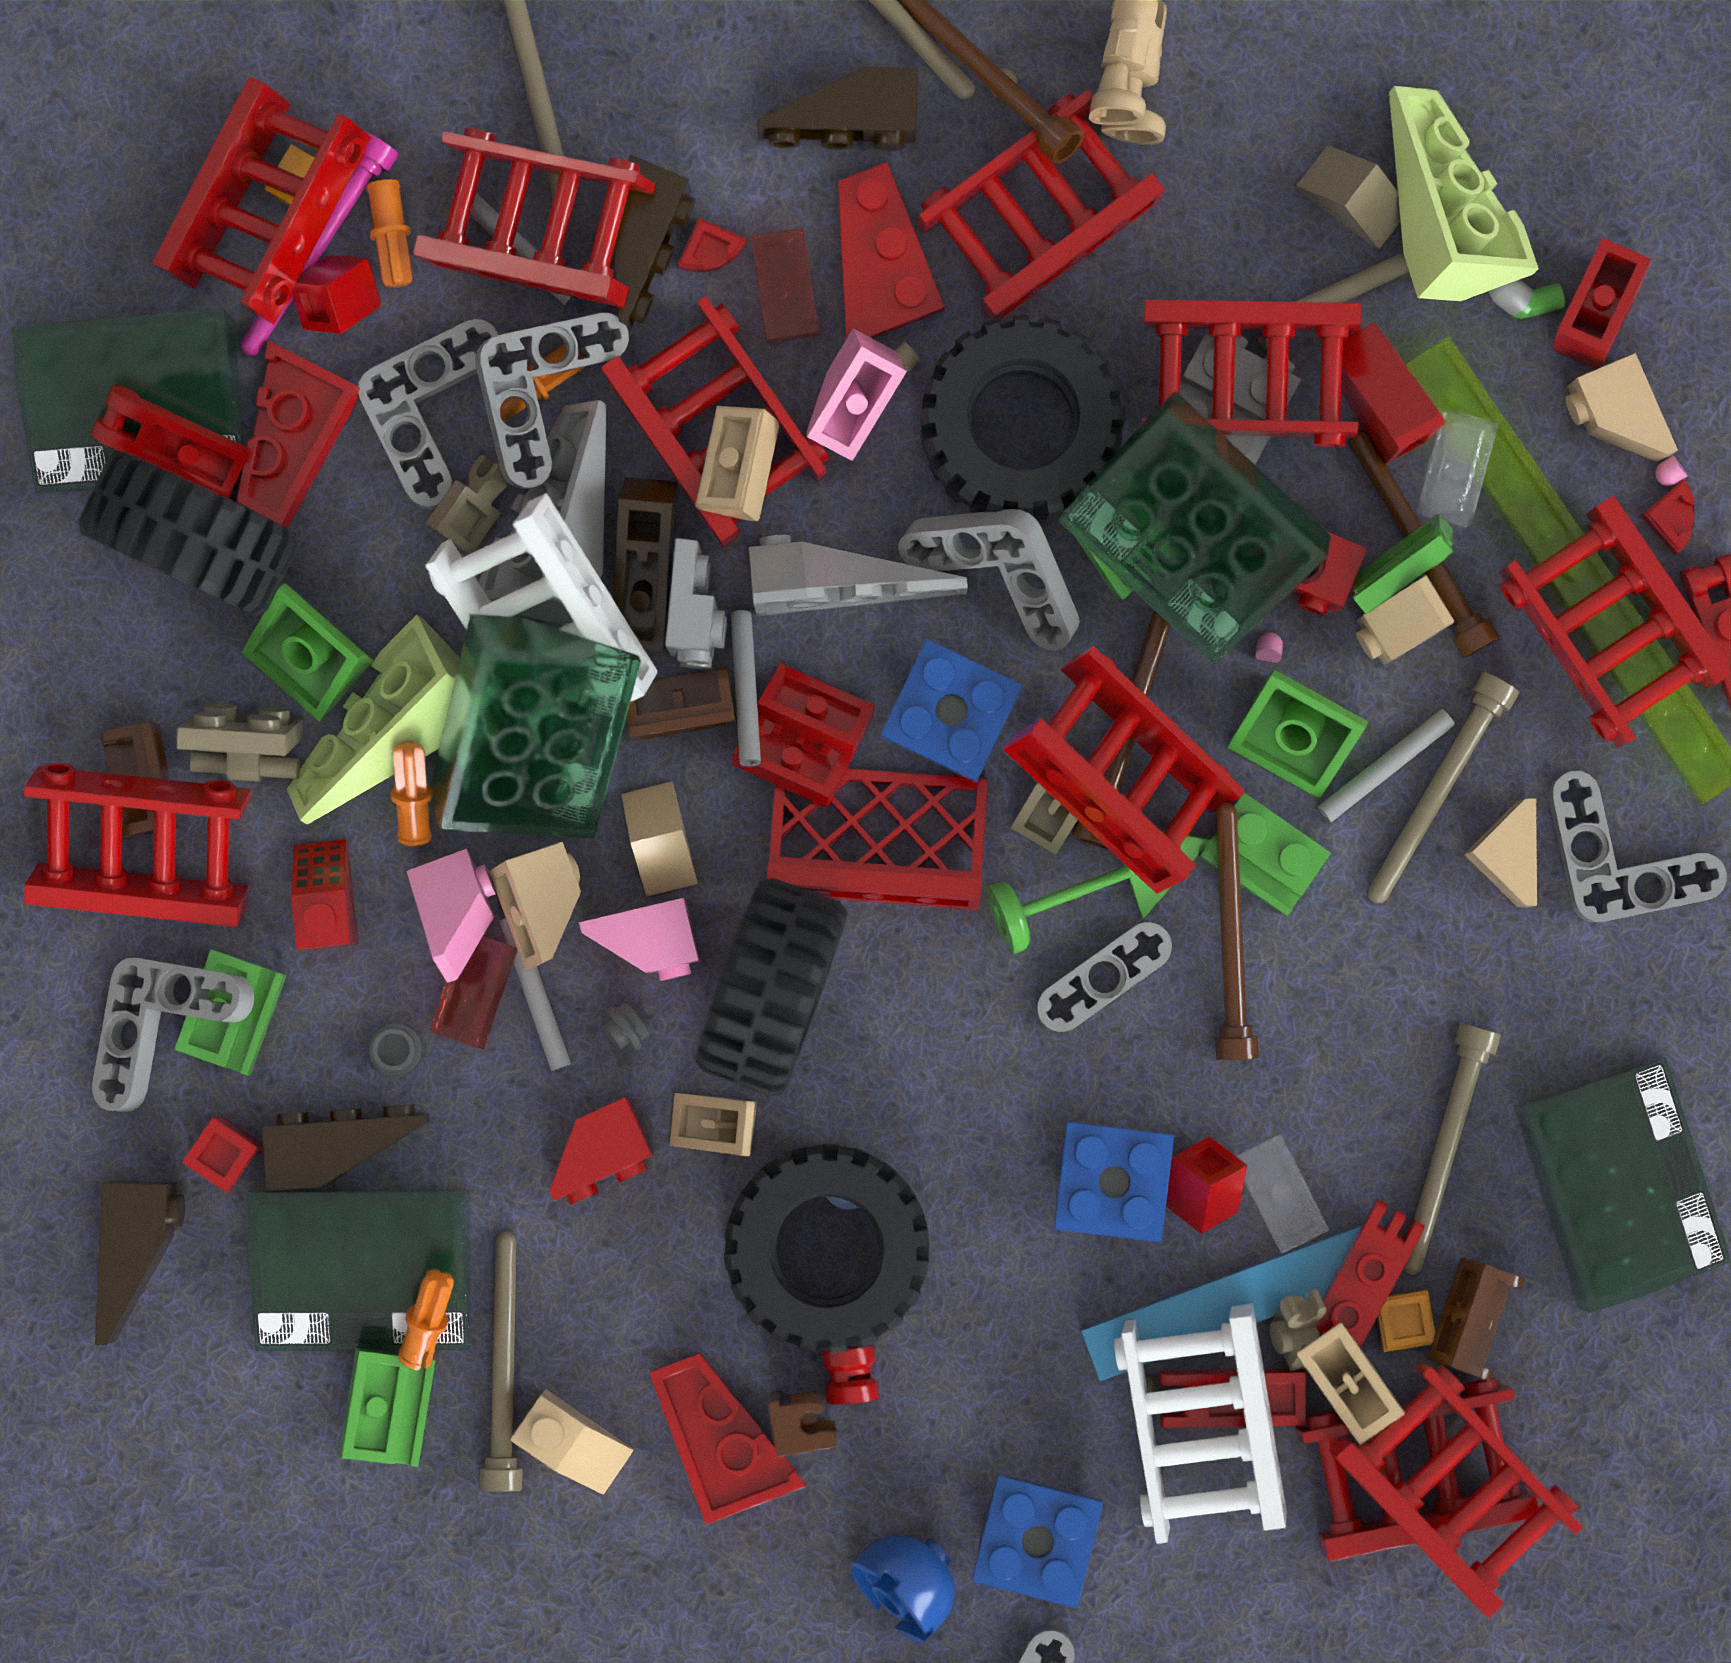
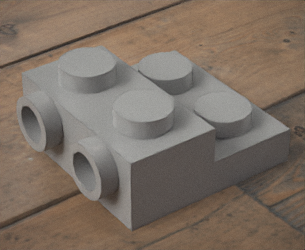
[1180,330,1301,477]
[666,539,727,669]

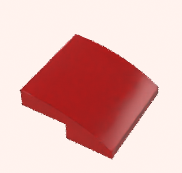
[732,663,876,808]

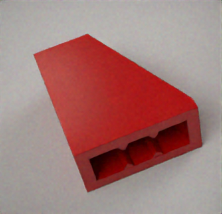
[1342,322,1446,464]

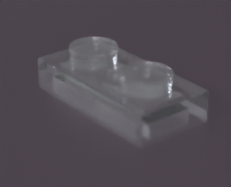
[1416,409,1498,528]
[1235,1133,1329,1254]

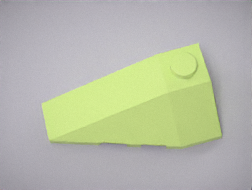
[1389,86,1539,301]
[287,615,490,825]

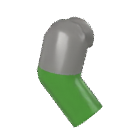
[1489,279,1565,319]

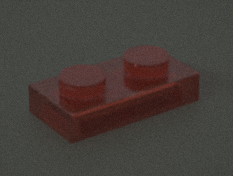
[751,228,819,343]
[430,937,518,1049]

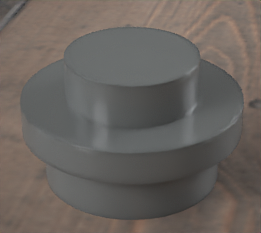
[600,1002,649,1053]
[369,1023,423,1076]

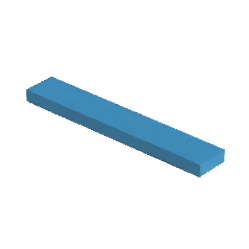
[1080,1219,1384,1381]

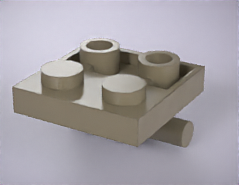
[177,703,304,782]

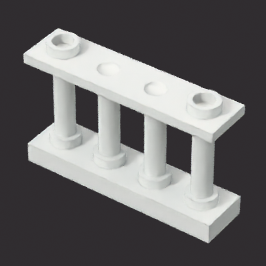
[425,493,658,742]
[1114,1303,1287,1544]

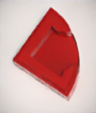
[677,218,747,272]
[1640,480,1694,555]

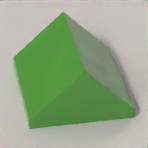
[241,583,374,722]
[1227,669,1368,799]

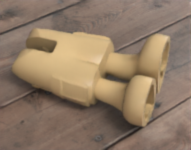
[1089,0,1167,145]

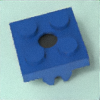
[880,639,1023,782]
[1053,1121,1174,1243]
[972,1473,1104,1608]

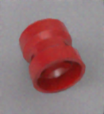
[821,1344,879,1405]

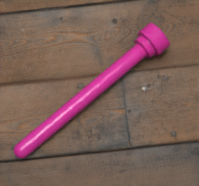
[240,130,399,356]

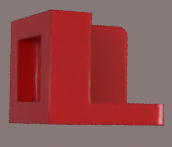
[292,255,381,334]
[182,1116,263,1193]
[1166,1136,1247,1234]

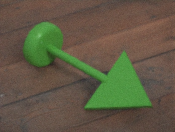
[986,830,1210,955]

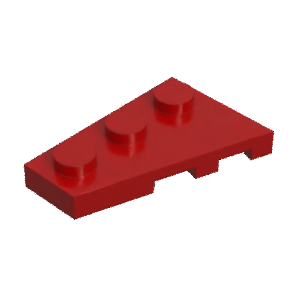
[838,162,945,339]
[236,340,360,528]
[649,1352,807,1525]

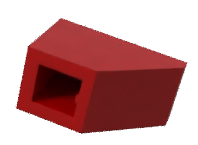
[549,1096,654,1205]

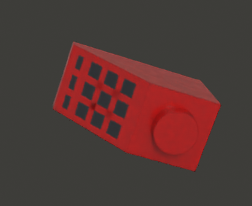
[291,839,359,951]

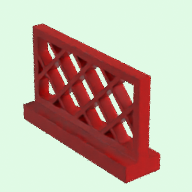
[767,768,988,910]

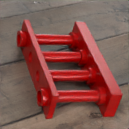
[152,76,371,324]
[918,89,1165,321]
[413,128,655,308]
[601,296,829,548]
[1141,300,1361,447]
[1498,495,1731,748]
[1003,646,1245,894]
[24,763,251,927]
[1329,1362,1583,1619]
[1296,1377,1539,1561]

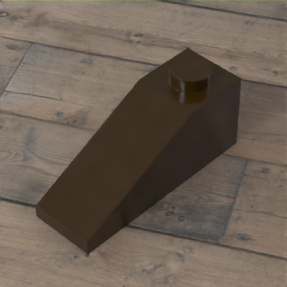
[613,477,678,652]
[95,1180,185,1345]

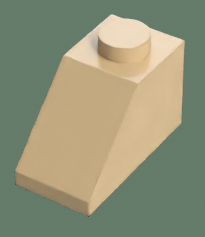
[1566,353,1678,462]
[1356,576,1454,665]
[489,842,581,971]
[510,1389,634,1495]

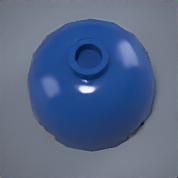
[850,1534,956,1644]

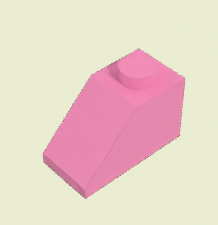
[806,328,907,461]
[407,849,496,983]
[579,898,700,981]

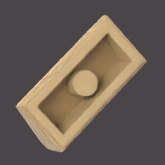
[695,406,779,521]

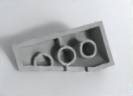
[479,400,606,623]
[749,535,968,616]

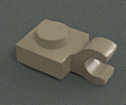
[426,455,509,555]
[1269,1289,1326,1372]

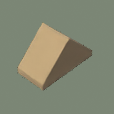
[621,781,698,897]
[1464,799,1537,907]
[669,1093,757,1156]
[1296,1322,1405,1444]

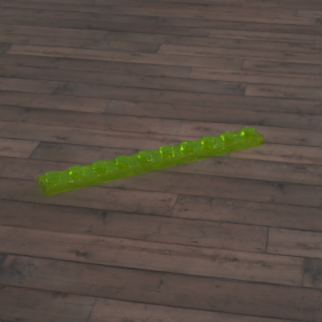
[1406,336,1731,805]

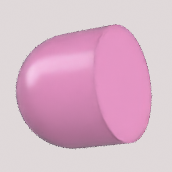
[1655,455,1687,486]
[1255,632,1283,663]

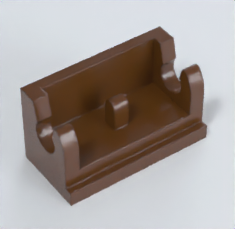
[624,666,737,741]
[101,721,179,840]
[1427,1257,1525,1381]
[768,1391,837,1457]

